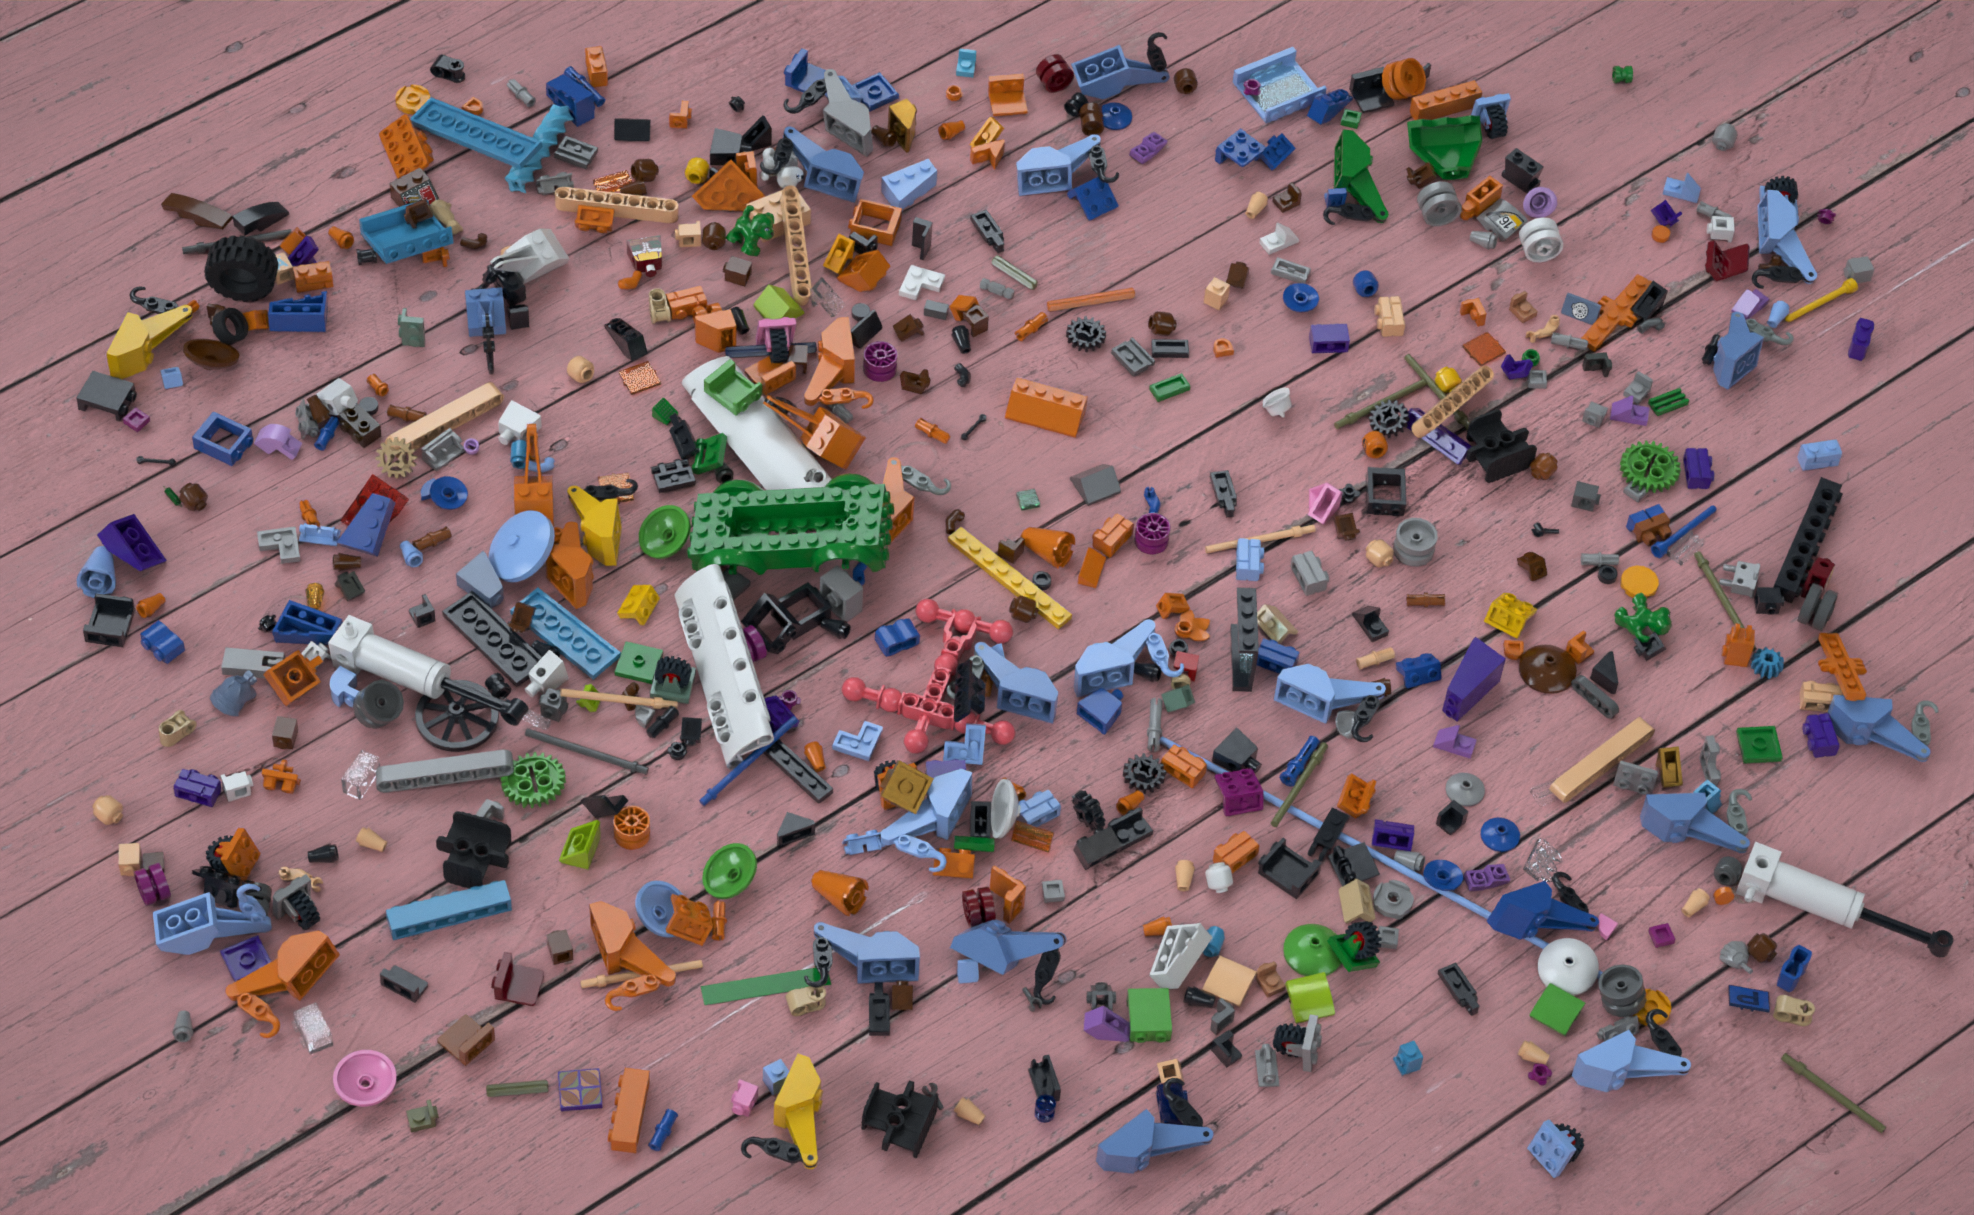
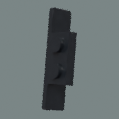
[954,659,986,722]
[192,866,262,908]

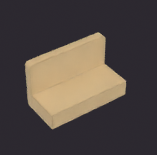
[1257,604,1298,644]
[1339,879,1376,923]

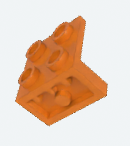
[988,73,1028,116]
[745,356,796,395]
[990,865,1026,924]
[665,894,713,946]

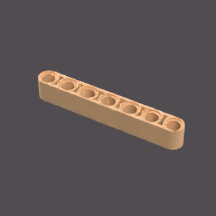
[780,185,812,306]
[555,187,678,223]
[1411,365,1494,438]
[385,382,504,458]
[1549,717,1655,803]

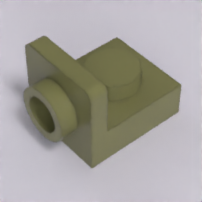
[406,1100,439,1132]

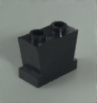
[1501,148,1544,194]

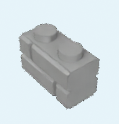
[1290,551,1329,596]

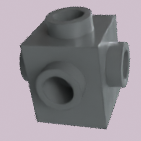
[539,688,569,722]
[1086,982,1116,1011]

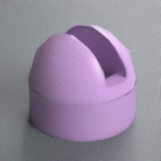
[464,438,479,455]

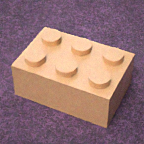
[746,190,811,243]

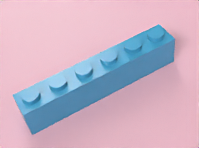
[386,880,512,940]

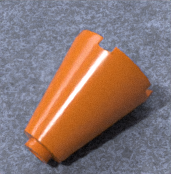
[1021,527,1075,569]
[811,870,869,916]

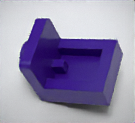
[1650,200,1682,227]
[1501,354,1533,380]

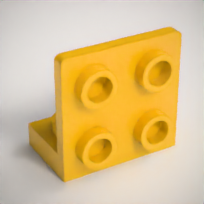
[1484,593,1537,639]

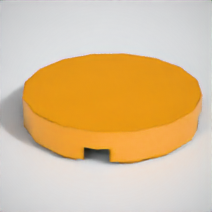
[395,84,430,115]
[1620,565,1659,598]
[1633,989,1671,1026]

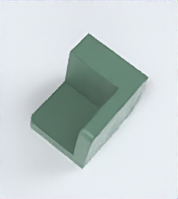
[1161,684,1195,712]

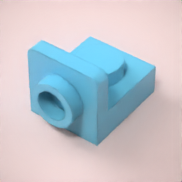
[956,49,977,78]

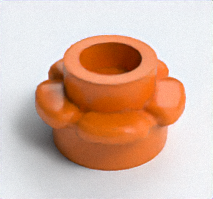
[946,85,963,101]

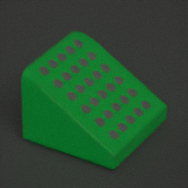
[652,398,678,425]

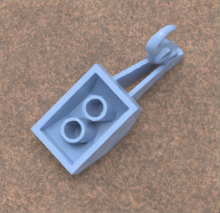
[1074,619,1184,697]
[881,769,972,872]
[153,884,272,955]

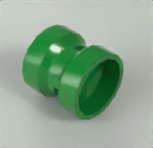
[1612,66,1633,83]

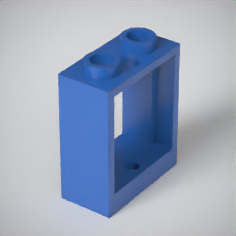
[192,411,253,466]

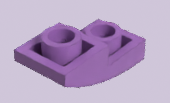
[1129,132,1167,164]
[1463,864,1510,892]

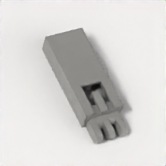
[221,647,295,679]

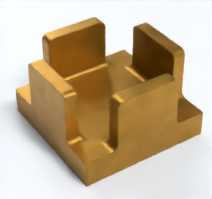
[880,760,934,814]

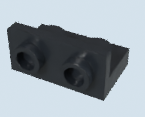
[1107,807,1153,851]

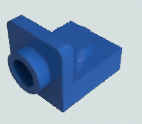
[1324,188,1347,207]

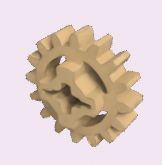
[375,437,418,479]

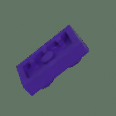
[764,695,800,733]

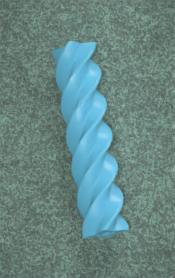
[505,104,574,193]

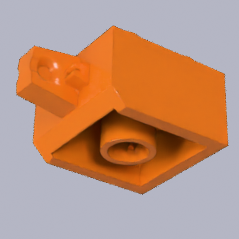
[263,650,323,706]

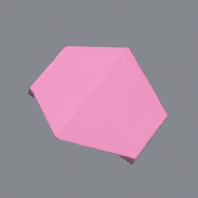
[1308,482,1342,524]

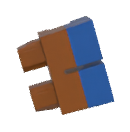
[1626,504,1672,547]

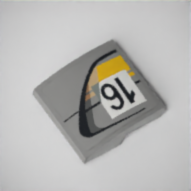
[1477,198,1528,242]

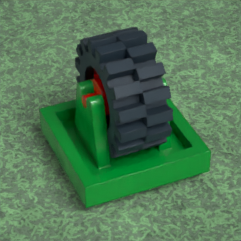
[1327,921,1382,972]

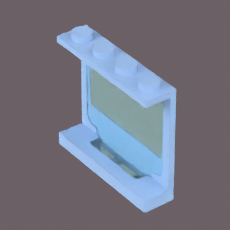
[1233,47,1327,123]

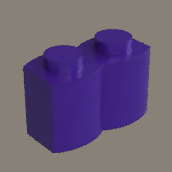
[1848,318,1874,361]

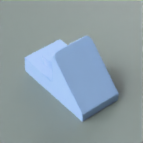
[1663,173,1701,203]

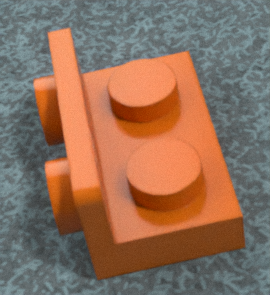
[736,151,758,188]

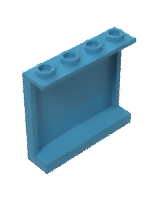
[359,199,454,264]

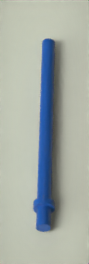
[699,716,798,806]

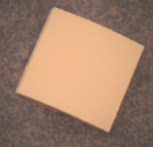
[1202,956,1257,1007]

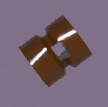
[1080,103,1104,136]

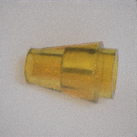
[305,583,325,611]

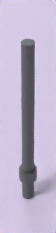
[182,229,292,254]

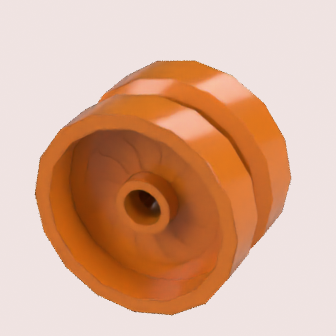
[1382,58,1426,100]

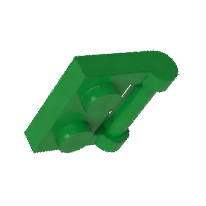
[691,433,727,475]

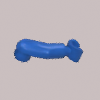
[1144,487,1161,513]
[852,562,868,586]

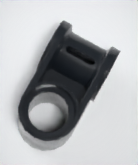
[430,54,465,83]

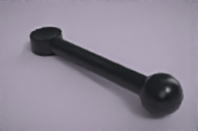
[961,414,986,440]
[136,456,176,466]

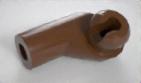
[622,682,640,711]

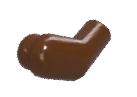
[460,233,488,249]
[1758,254,1782,269]
[945,509,965,535]

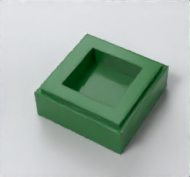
[1340,109,1362,129]

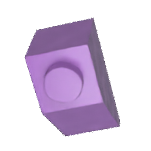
[1084,1006,1130,1042]

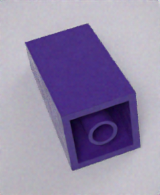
[1442,637,1506,722]

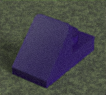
[288,235,319,267]

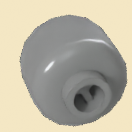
[1712,123,1738,151]

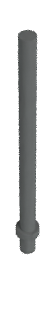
[525,728,649,775]

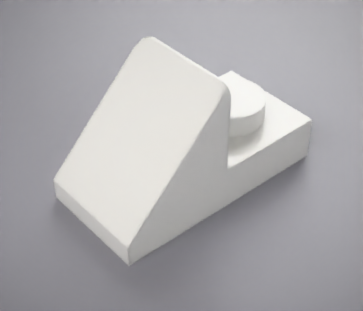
[1259,223,1299,255]

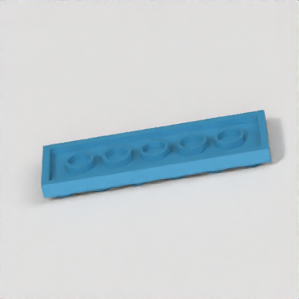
[510,587,621,680]

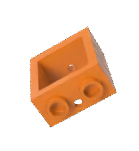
[848,199,902,246]

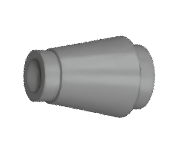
[1470,231,1498,250]
[1394,850,1425,871]
[172,1011,193,1042]

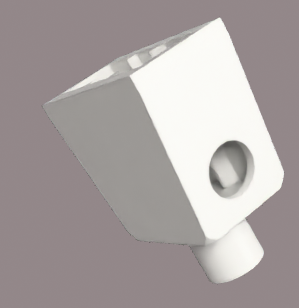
[315,378,358,416]
[498,400,542,445]
[525,650,569,697]

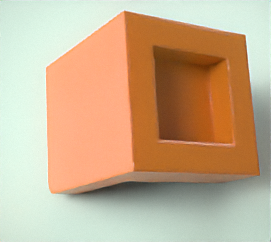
[280,227,306,255]
[949,295,980,321]
[242,310,269,331]
[1565,630,1594,665]

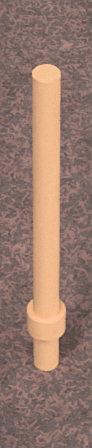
[1205,525,1316,553]
[560,689,678,709]
[580,960,703,989]

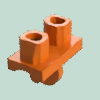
[261,759,301,794]

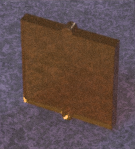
[1462,332,1506,366]
[619,361,661,395]
[598,472,634,504]

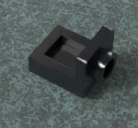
[1633,632,1666,661]
[680,717,702,746]

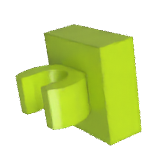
[576,684,600,712]

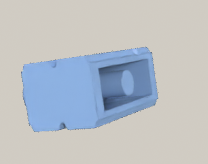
[1797,439,1842,471]
[1236,538,1264,581]
[1016,790,1061,832]

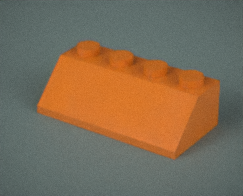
[1005,377,1088,438]

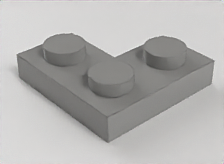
[257,527,300,564]
[1699,735,1721,786]

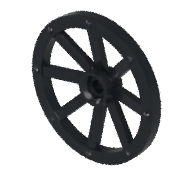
[415,680,499,752]

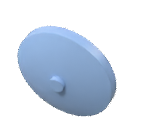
[488,510,555,583]

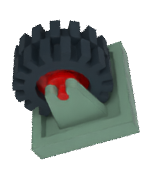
[650,656,696,704]

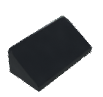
[851,309,883,348]

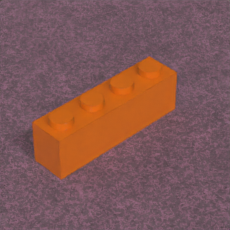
[1409,80,1482,120]
[608,1067,650,1153]

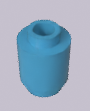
[510,440,527,469]
[1203,926,1225,957]

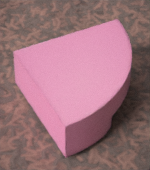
[1598,913,1618,941]

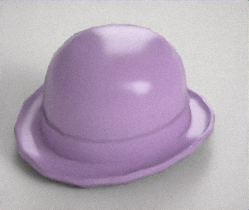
[1523,187,1557,218]

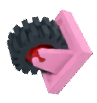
[755,317,796,363]

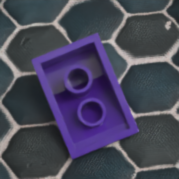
[97,514,167,571]

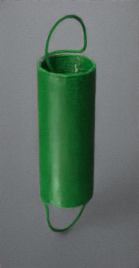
[163,486,183,507]

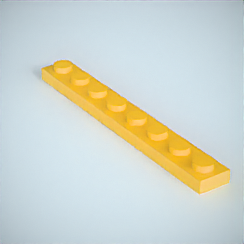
[948,527,1072,630]

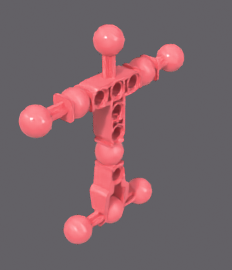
[842,599,1015,754]

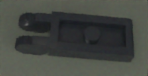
[1307,807,1350,862]

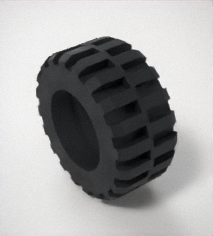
[204,235,279,302]

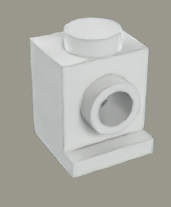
[1707,216,1735,243]
[221,772,253,802]

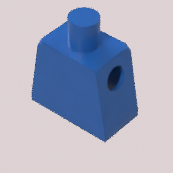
[1076,688,1124,735]

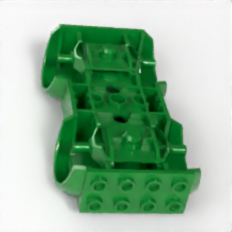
[687,473,894,575]

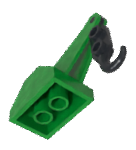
[1323,129,1389,225]

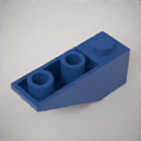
[1307,89,1354,124]

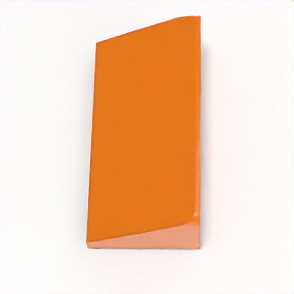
[1078,547,1106,588]

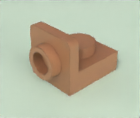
[1509,291,1538,323]
[1256,961,1286,998]

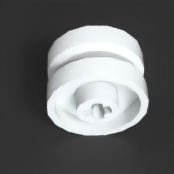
[1519,218,1564,263]

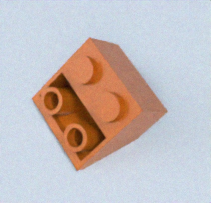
[695,309,736,353]

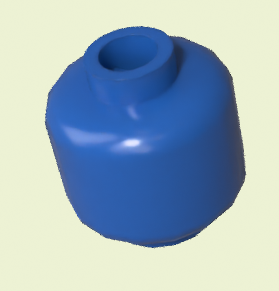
[1353,270,1379,297]

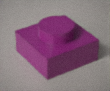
[123,407,150,433]
[1648,923,1676,948]

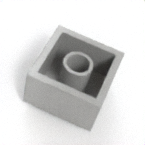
[820,565,863,622]

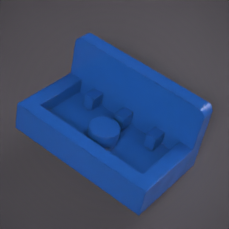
[1396,653,1442,688]

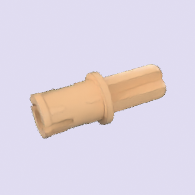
[1356,647,1395,670]

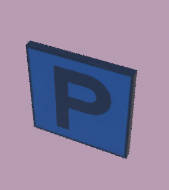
[1728,985,1770,1013]

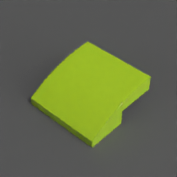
[1285,972,1335,1024]

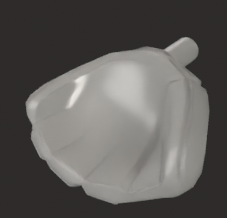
[1335,710,1362,739]
[1719,941,1753,974]

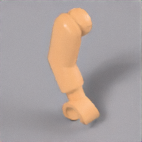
[1525,315,1560,343]
[279,867,323,892]

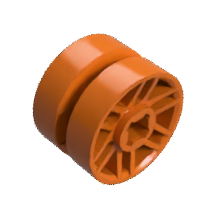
[613,805,650,850]

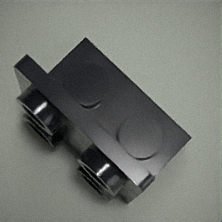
[1349,67,1395,113]

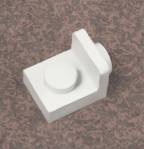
[301,641,331,669]

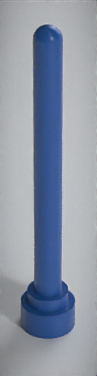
[1651,505,1717,558]

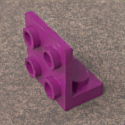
[1215,768,1263,816]

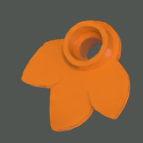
[1175,610,1210,642]

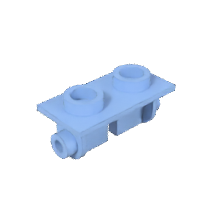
[299,523,341,546]
[842,830,885,855]

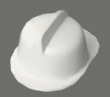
[1262,387,1292,418]

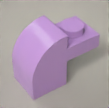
[254,424,302,460]

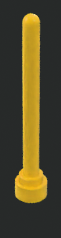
[1785,278,1858,322]

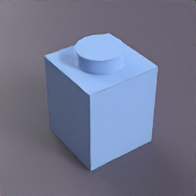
[763,1059,789,1096]

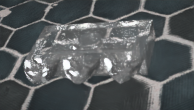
[1523,838,1562,882]

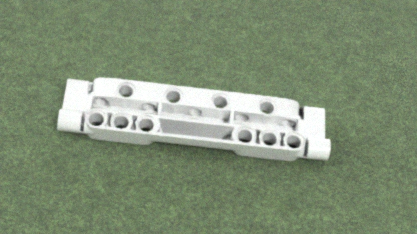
[675,564,774,770]

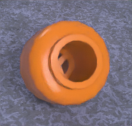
[1362,431,1388,459]

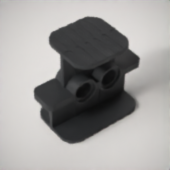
[1466,410,1537,483]
[436,811,512,889]
[861,1080,939,1158]

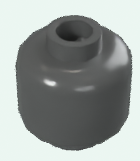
[1714,856,1742,886]

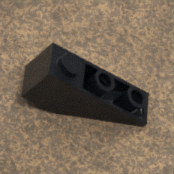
[604,318,648,361]

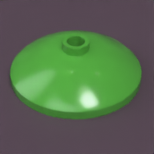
[639,505,691,559]
[702,843,757,899]
[1283,924,1342,976]

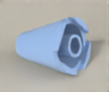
[76,546,116,598]

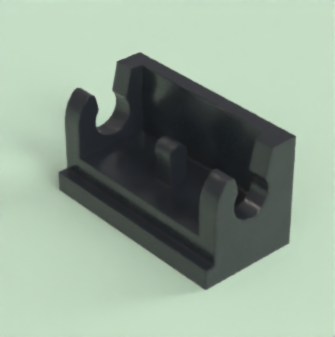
[1028,1055,1061,1105]

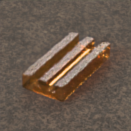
[593,170,632,192]
[1011,821,1054,853]

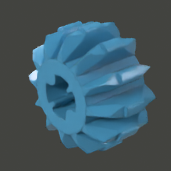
[1751,646,1784,679]

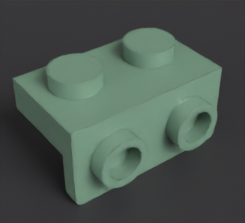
[398,308,426,347]

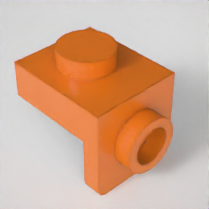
[669,100,692,129]
[422,246,450,267]

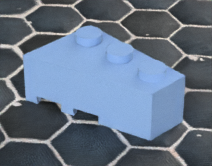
[881,159,937,212]

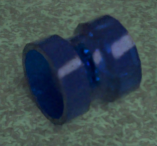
[1034,1094,1056,1123]

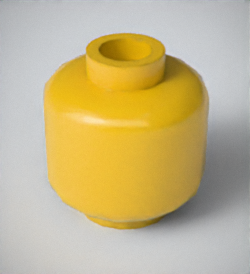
[685,157,710,184]
[1434,366,1462,394]

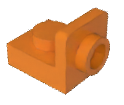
[1460,298,1487,327]
[1156,593,1190,619]

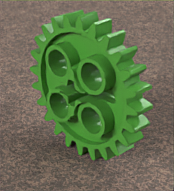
[1620,440,1681,493]
[501,752,566,808]

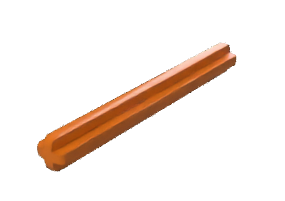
[1047,288,1135,312]

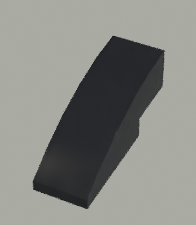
[233,202,289,236]

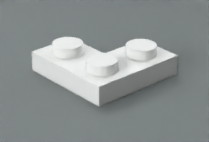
[899,265,945,300]

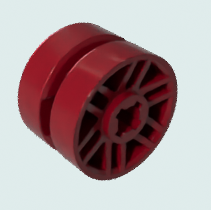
[1036,54,1074,93]
[962,886,996,927]

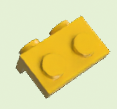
[617,585,660,625]

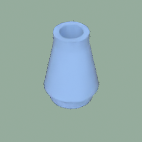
[1767,301,1790,328]
[400,541,423,567]

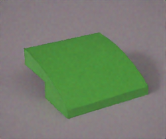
[1529,983,1586,1036]

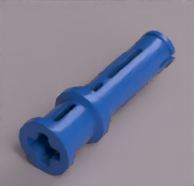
[1279,736,1320,787]

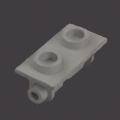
[536,172,574,195]
[295,399,319,440]
[1597,1015,1639,1042]
[1255,1044,1279,1087]

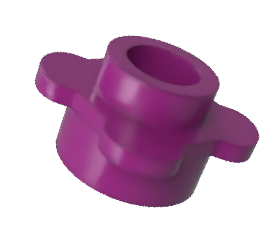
[1243,79,1261,96]
[1817,209,1836,224]
[778,690,801,710]
[1528,1063,1552,1086]

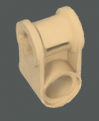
[649,288,671,324]
[159,710,197,747]
[785,986,826,1016]
[1773,995,1815,1027]

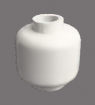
[1205,862,1233,893]

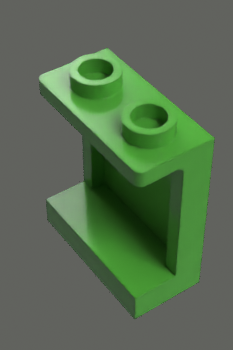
[704,359,762,416]
[1126,988,1172,1043]

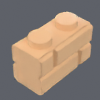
[1374,296,1405,337]
[1800,681,1842,712]

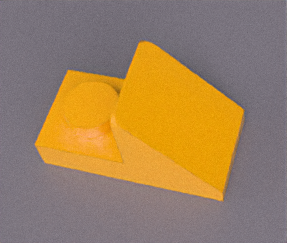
[969,117,1005,147]
[823,233,855,274]

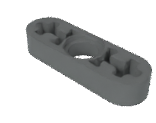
[1571,675,1619,719]

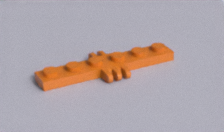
[1581,274,1651,352]
[1818,633,1867,701]

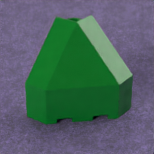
[1407,115,1482,180]

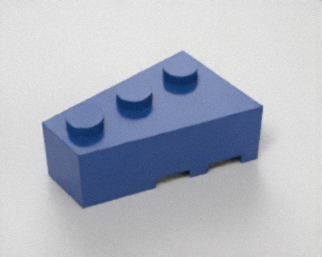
[546,74,595,127]
[268,291,328,332]
[337,493,396,557]
[272,600,343,645]

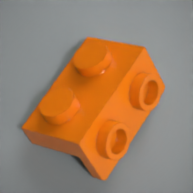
[575,205,615,233]
[1337,773,1376,819]
[933,848,975,879]

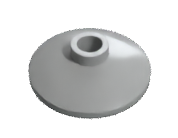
[1445,773,1485,807]

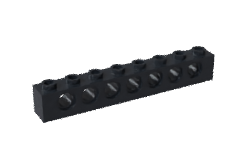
[1773,477,1843,603]

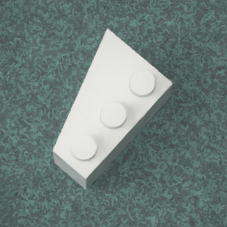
[1149,923,1212,989]

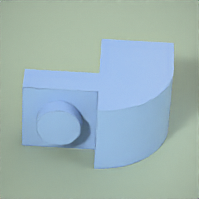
[330,666,359,707]

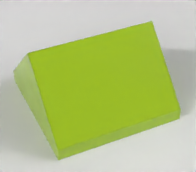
[753,284,804,320]
[559,820,601,870]

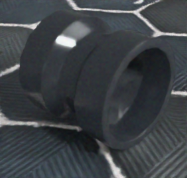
[1064,92,1088,117]
[485,673,511,700]

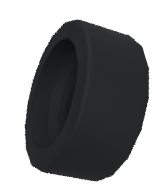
[212,307,249,345]

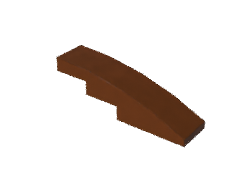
[161,193,233,230]

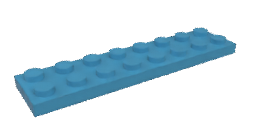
[410,97,543,169]

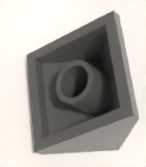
[1070,464,1121,506]

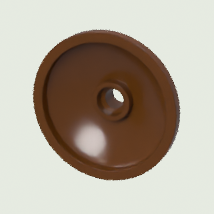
[183,339,240,370]
[1519,644,1577,694]

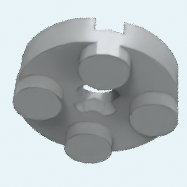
[1373,880,1414,920]

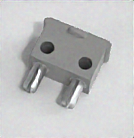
[1719,561,1760,598]

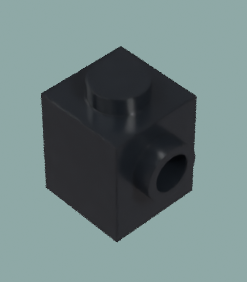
[1754,587,1784,615]

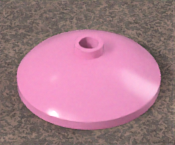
[333,1050,397,1107]

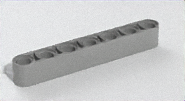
[376,750,514,793]

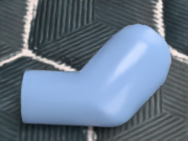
[528,457,555,473]

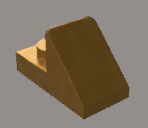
[1655,746,1683,788]

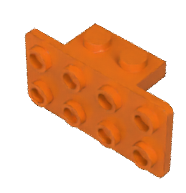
[379,114,434,178]

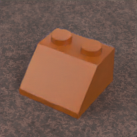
[837,250,891,292]

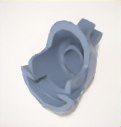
[210,670,257,716]

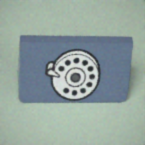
[1561,293,1602,325]

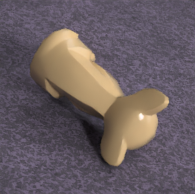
[430,199,463,235]

